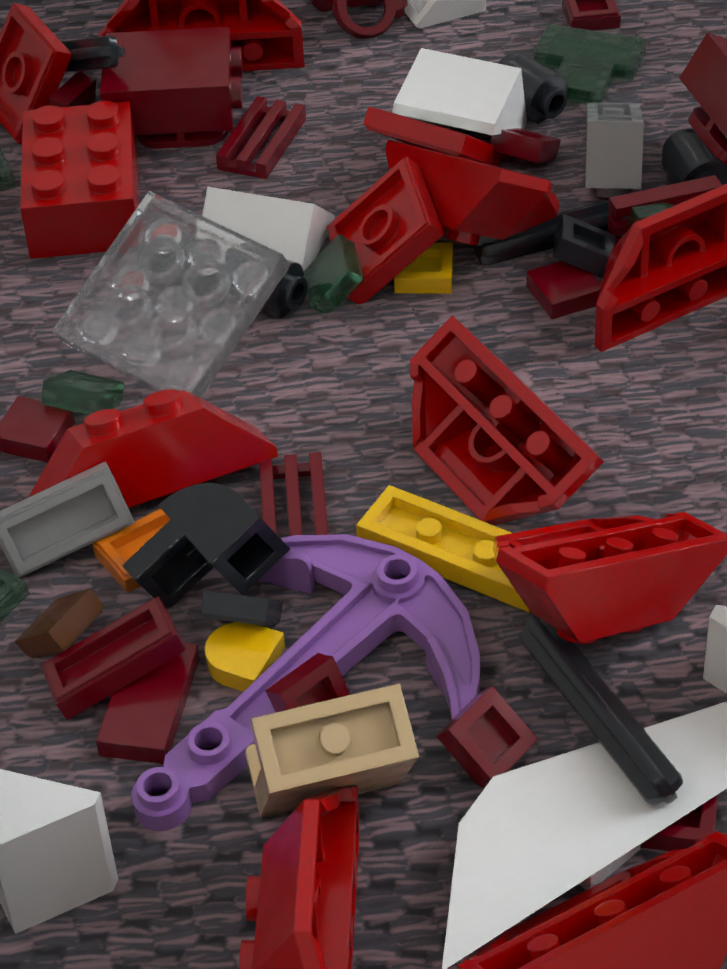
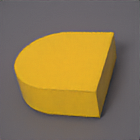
[205,622,285,692]

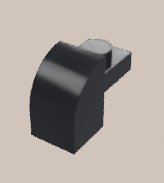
[122,483,290,609]

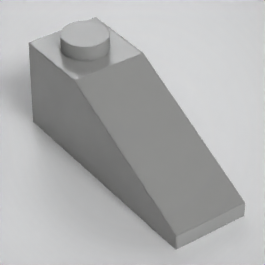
[585,103,644,198]

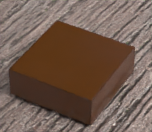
[15,589,104,658]

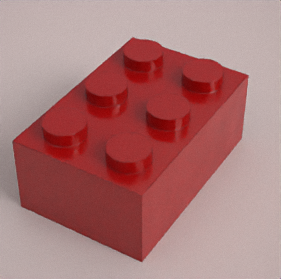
[20,101,141,259]

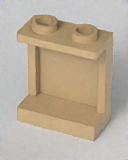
[245,683,419,818]

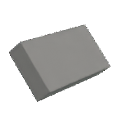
[0,461,135,579]

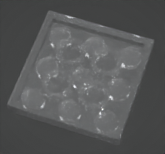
[52,191,290,398]

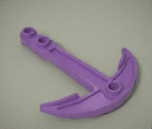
[131,534,481,831]

